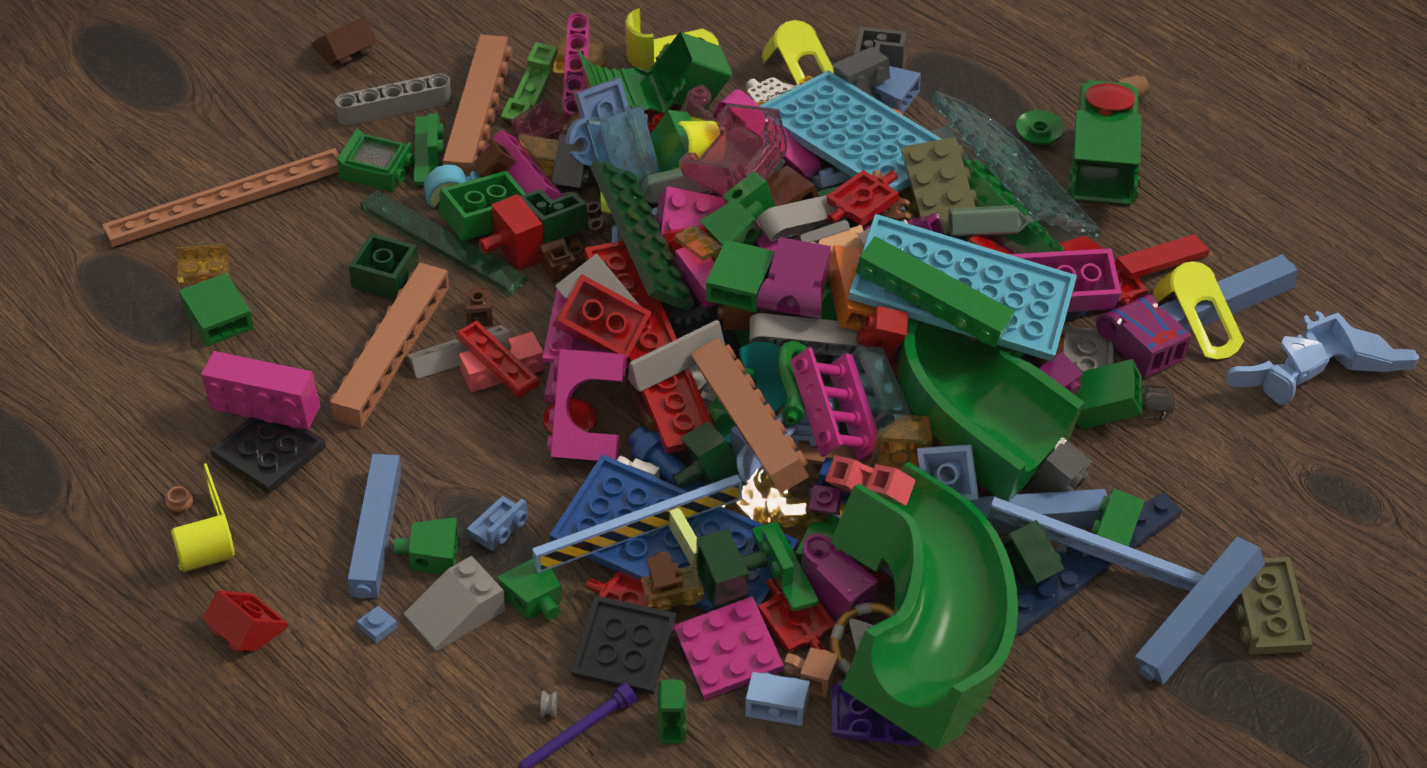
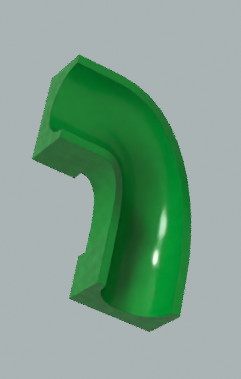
[896,317,1085,502]
[831,462,1018,751]

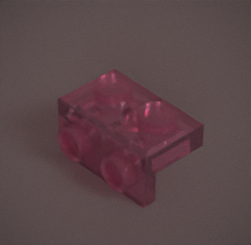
[511,99,571,146]

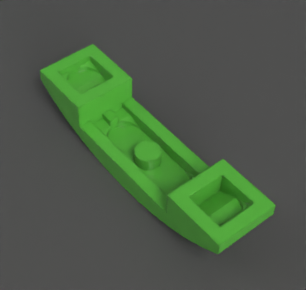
[501,42,558,124]

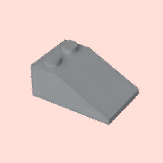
[403,556,505,652]

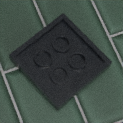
[210,417,326,494]
[571,595,678,695]

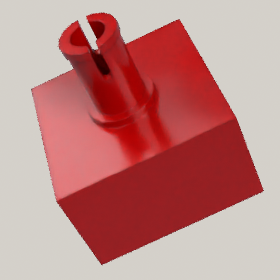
[479,194,544,271]

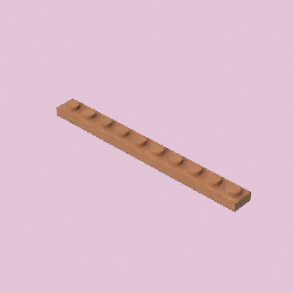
[102,148,339,247]

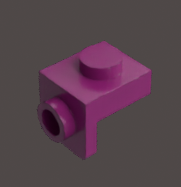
[809,485,842,515]

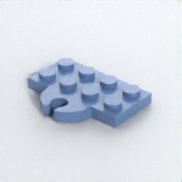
[565,78,648,177]

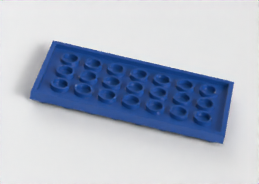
[550,454,798,612]

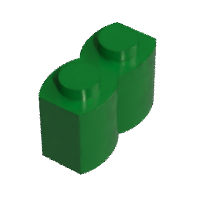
[657,679,686,744]

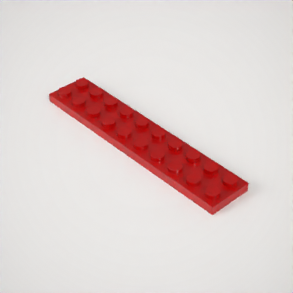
[584,241,715,454]

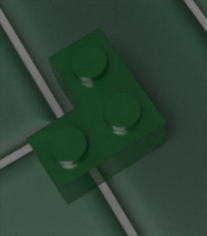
[520,189,589,244]
[1001,520,1064,590]

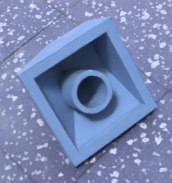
[917,444,979,500]

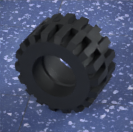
[661,279,718,339]

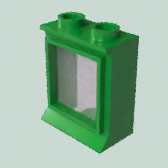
[337,128,415,192]

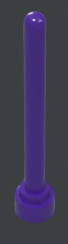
[519,683,637,768]

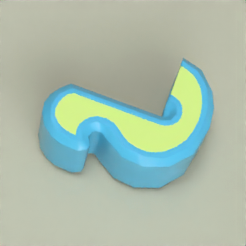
[424,164,482,208]

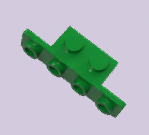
[414,113,444,185]
[752,522,818,611]

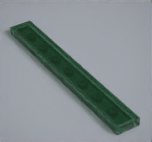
[360,190,527,296]

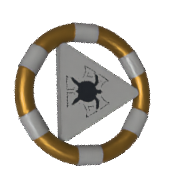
[830,602,894,675]

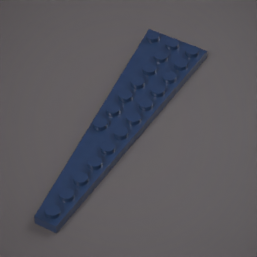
[1013,492,1181,638]

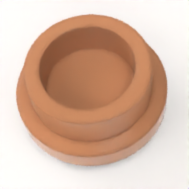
[165,486,193,512]

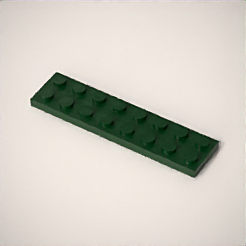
[590,159,695,312]

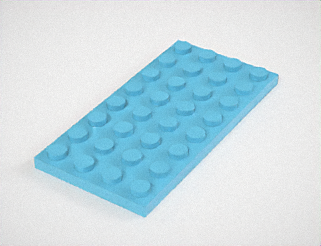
[760,70,941,192]
[848,214,1077,362]

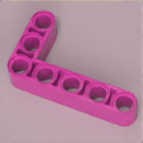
[562,13,632,125]
[711,89,821,180]

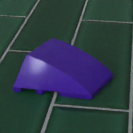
[832,681,923,747]

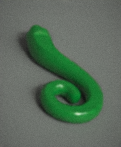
[778,341,817,426]

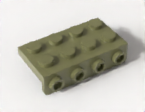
[901,136,977,237]
[1235,557,1312,655]

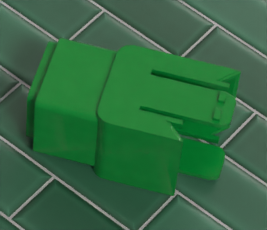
[1068,80,1141,205]

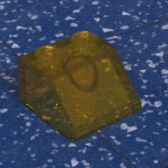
[869,415,932,471]

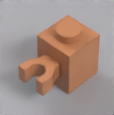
[784,647,838,698]

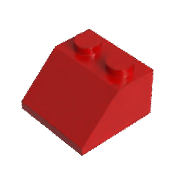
[202,590,289,652]

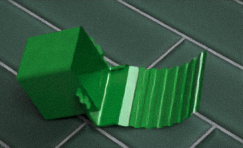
[577,32,732,113]

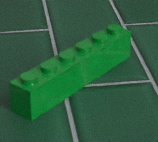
[855,236,1015,348]

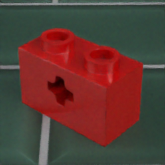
[856,306,908,362]

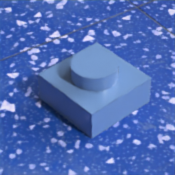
[357,606,398,644]

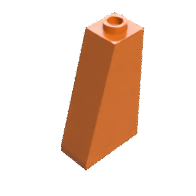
[828,245,876,330]

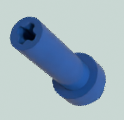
[628,426,706,492]

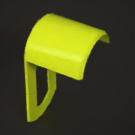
[625,8,719,70]
[762,20,834,84]
[673,117,725,169]
[1153,261,1244,360]
[171,463,235,572]

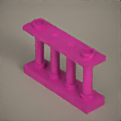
[542,289,574,402]
[790,347,884,462]

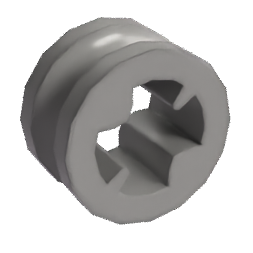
[540,691,558,717]

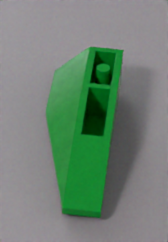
[962,158,1064,253]

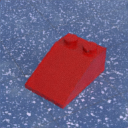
[552,274,652,359]

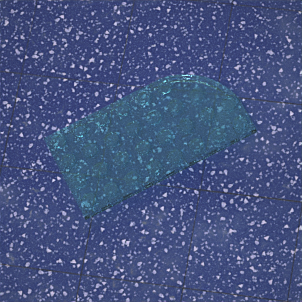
[930,91,1102,238]

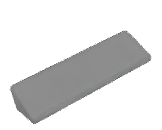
[628,320,725,392]
[406,325,511,378]

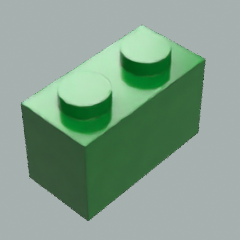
[1090,488,1145,547]

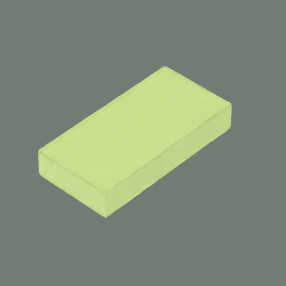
[669,508,697,569]

